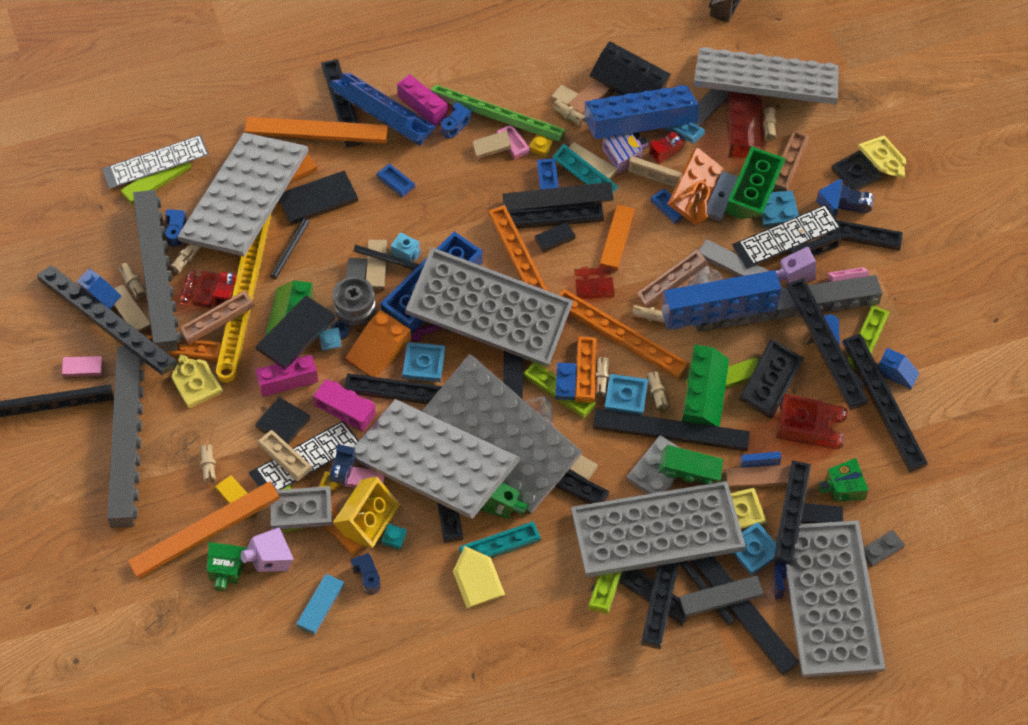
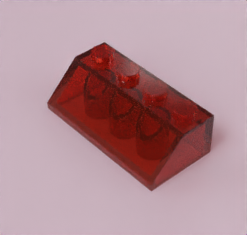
[726,91,764,158]

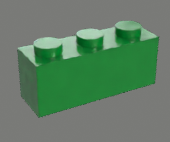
[658,445,723,485]

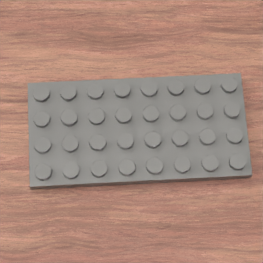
[694,47,838,105]
[177,133,309,257]
[405,248,573,367]
[422,354,583,513]
[354,399,519,519]
[571,481,746,578]
[778,520,885,678]

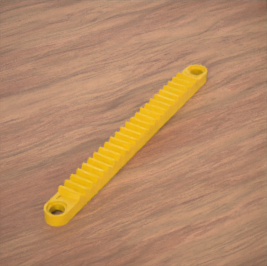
[216,212,272,383]

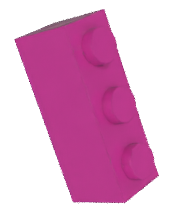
[397,74,447,126]
[256,355,318,397]
[313,379,376,432]

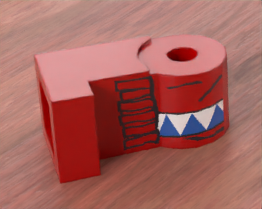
[649,132,685,164]
[213,272,237,306]

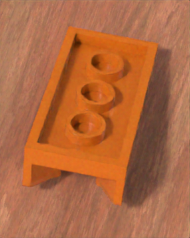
[667,148,724,225]

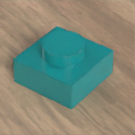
[382,524,407,550]

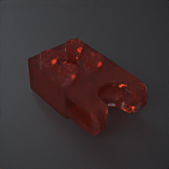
[775,393,848,449]

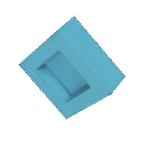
[320,328,342,351]

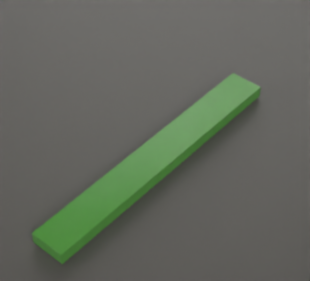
[431,85,566,142]

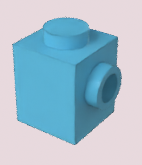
[391,232,421,262]

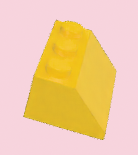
[333,477,400,548]

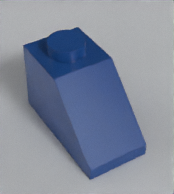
[76,268,122,309]
[878,348,919,389]

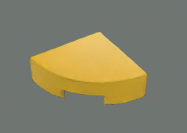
[319,471,341,491]

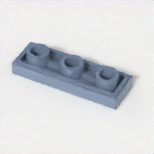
[707,171,738,222]

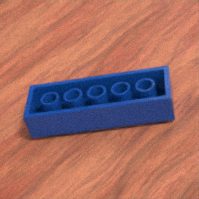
[584,85,699,139]
[380,231,483,335]
[661,270,782,330]

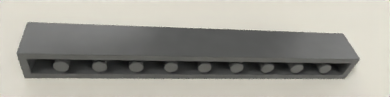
[133,190,181,352]
[696,275,882,331]
[108,347,146,527]

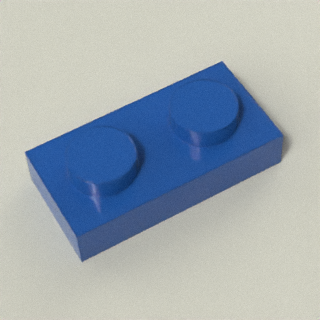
[537,159,559,189]
[555,362,576,400]

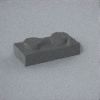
[864,530,905,567]

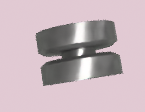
[332,276,376,326]

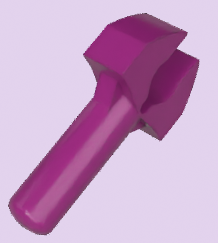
[411,324,441,342]

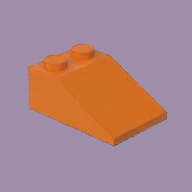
[345,310,411,377]

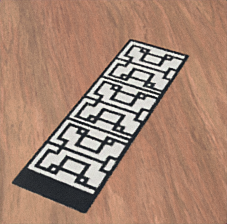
[102,135,209,189]
[732,205,841,268]
[249,421,359,490]

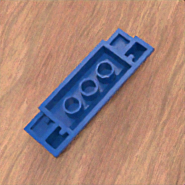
[329,73,436,146]

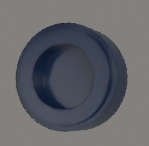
[331,320,350,340]

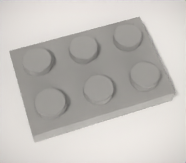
[626,435,680,494]
[270,486,332,530]

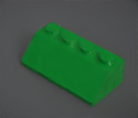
[725,146,786,219]
[265,280,314,358]
[681,344,729,427]

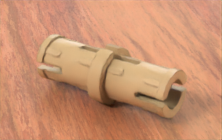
[552,100,585,127]
[763,107,777,142]
[170,244,201,274]
[118,263,146,299]
[632,305,665,323]
[595,357,610,397]
[647,372,669,411]
[200,445,216,484]

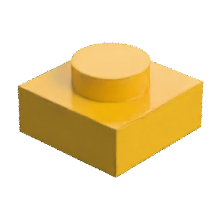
[529,134,553,157]

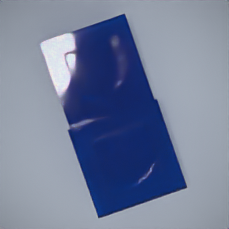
[772,562,788,599]

